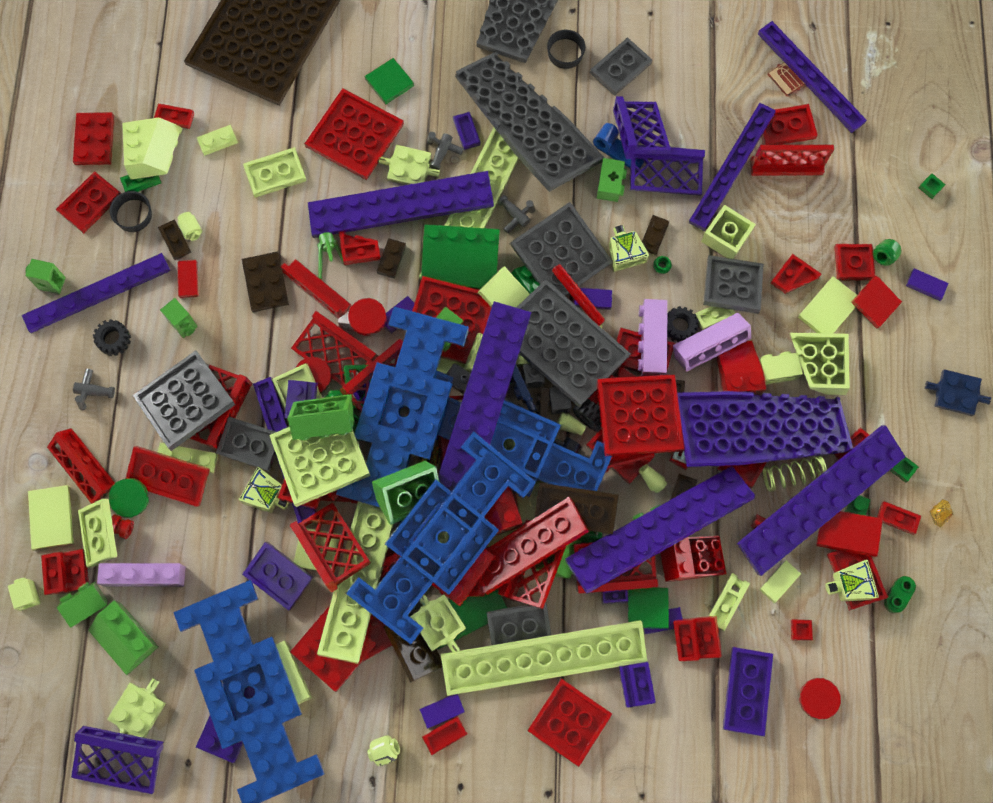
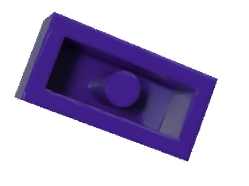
[601,590,628,604]

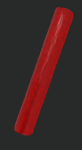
[552,264,605,326]

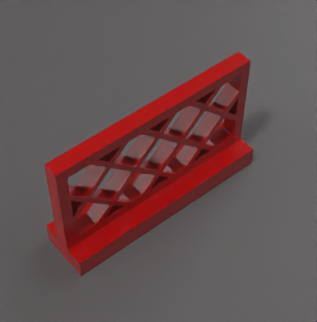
[750,145,834,176]
[291,311,378,386]
[340,339,403,415]
[189,365,253,450]
[290,502,371,593]
[498,519,566,609]
[574,542,658,594]

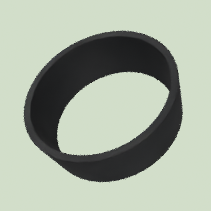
[547,29,586,69]
[110,191,152,232]

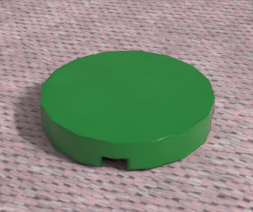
[109,478,149,518]

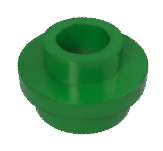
[653,256,672,274]

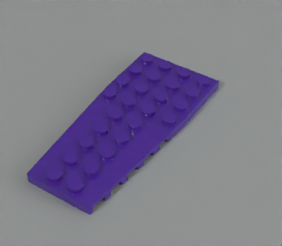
[677,391,853,467]

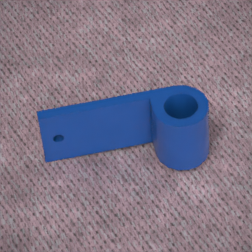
[593,123,644,172]

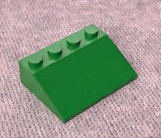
[421,224,500,289]

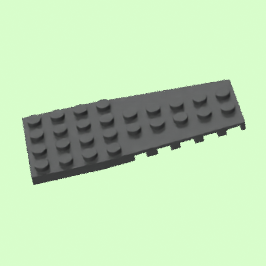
[476,0,558,63]
[455,52,605,192]

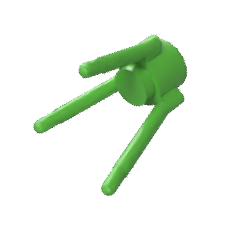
[317,232,346,279]

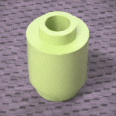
[177,212,202,241]

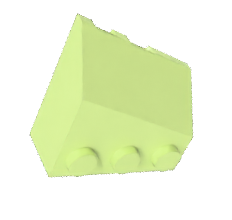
[122,118,182,179]
[790,333,850,395]

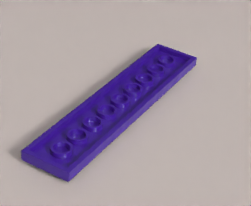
[307,171,494,238]
[438,301,531,491]
[737,425,906,576]
[565,466,755,594]

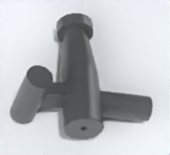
[427,132,464,170]
[498,195,536,234]
[73,369,115,410]

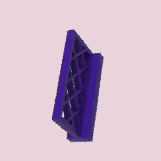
[613,96,671,159]
[630,145,705,196]
[71,726,164,794]

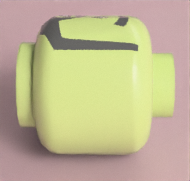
[367,735,400,766]

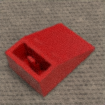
[660,536,727,582]

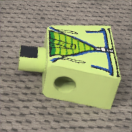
[609,225,649,272]
[239,467,289,513]
[825,560,879,601]

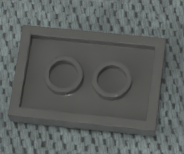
[590,37,653,96]
[216,417,276,471]
[486,603,551,645]

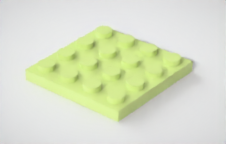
[269,427,371,507]

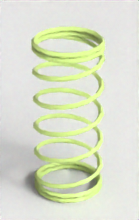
[763,456,827,492]

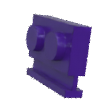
[284,380,318,419]
[619,662,656,708]

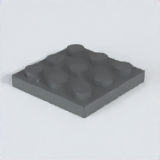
[703,255,764,314]

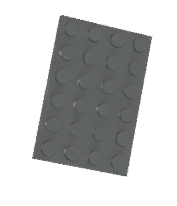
[516,279,631,408]

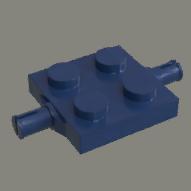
[510,365,537,412]
[925,369,991,416]

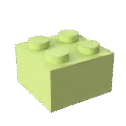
[701,205,756,259]

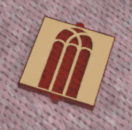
[768,62,805,96]

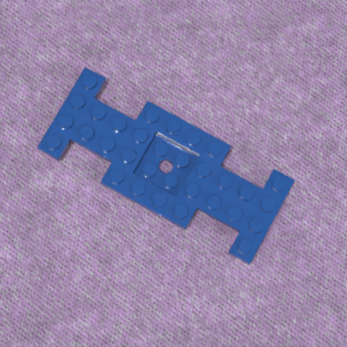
[336,307,469,507]
[434,370,612,497]
[346,432,536,644]
[173,580,325,803]

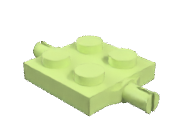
[379,145,440,185]
[410,594,466,652]
[107,678,166,738]

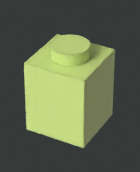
[8,577,41,611]

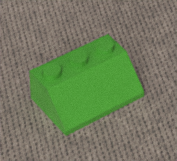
[288,394,354,441]
[372,461,439,525]
[88,600,159,675]

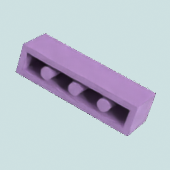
[638,299,667,376]
[673,313,752,372]
[97,563,185,587]

